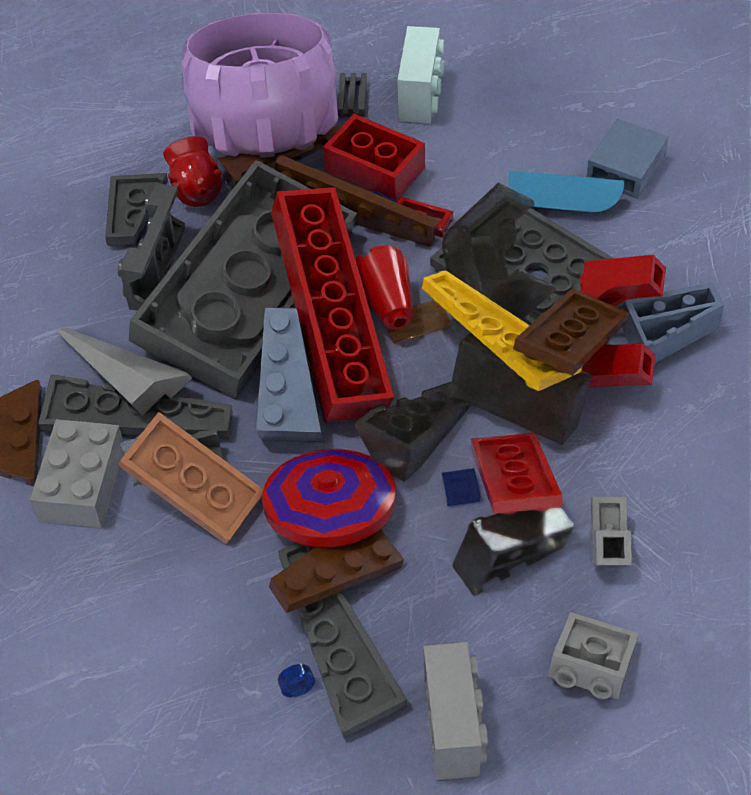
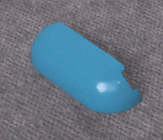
[508,170,624,213]

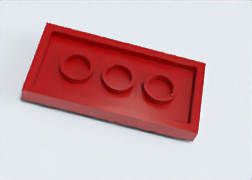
[471,433,562,515]

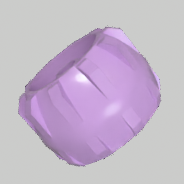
[181,13,338,158]

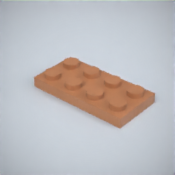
[118,412,263,544]

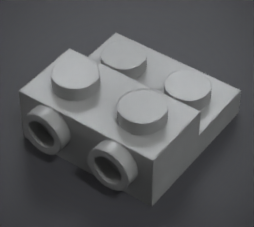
[548,612,639,699]

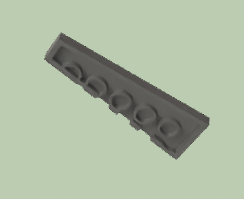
[38,374,233,438]
[278,543,407,738]

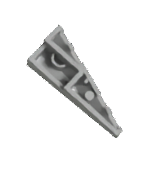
[56,327,192,416]

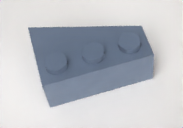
[622,282,724,363]

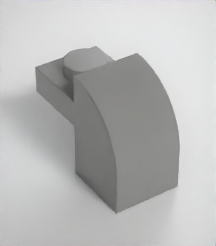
[590,497,632,565]

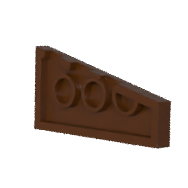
[269,529,404,613]

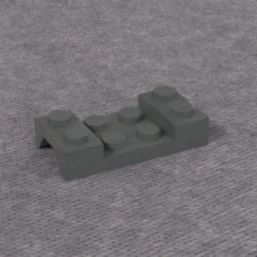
[117,184,185,311]

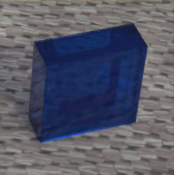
[442,468,480,506]

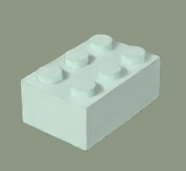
[397,26,444,124]

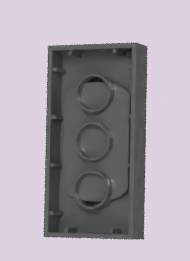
[129,160,357,399]

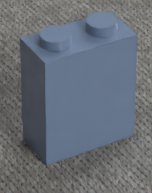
[587,118,669,199]

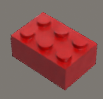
[323,114,425,202]

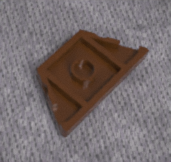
[0,380,42,486]

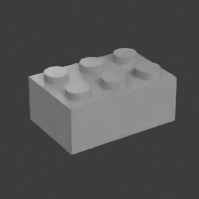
[30,419,125,528]
[423,642,488,781]

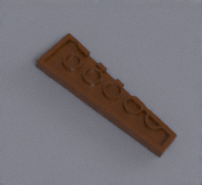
[275,155,439,246]

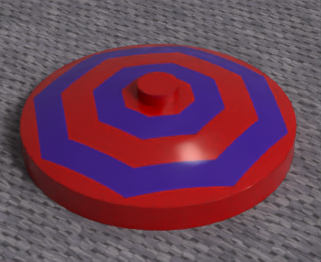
[262,449,396,548]

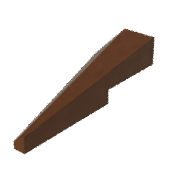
[217,124,344,188]

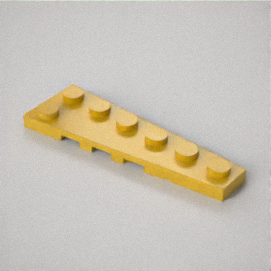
[421,270,582,391]

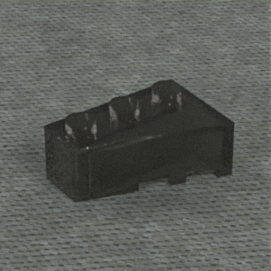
[452,507,575,596]

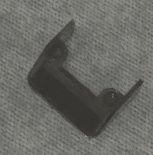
[442,182,556,319]

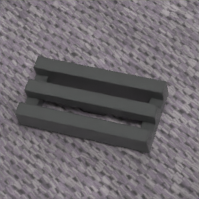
[337,73,367,117]

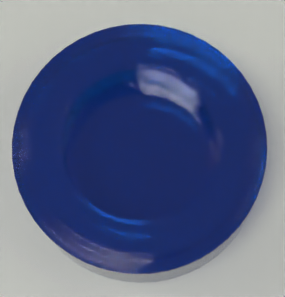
[277,664,316,697]

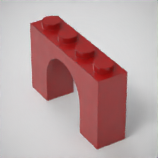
[569,254,666,388]

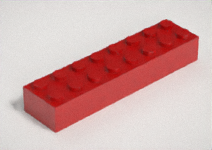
[271,187,394,423]

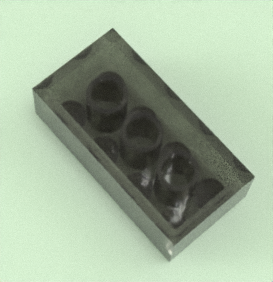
[449,332,592,445]

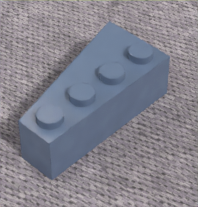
[256,308,325,443]

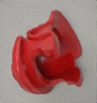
[163,136,222,207]

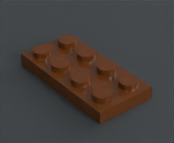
[513,288,629,376]

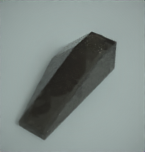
[355,382,477,482]

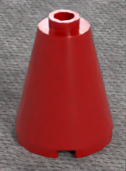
[355,245,413,329]

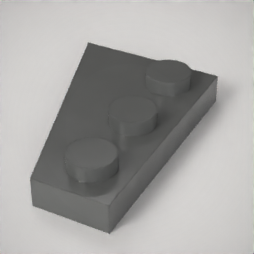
[105,173,168,246]

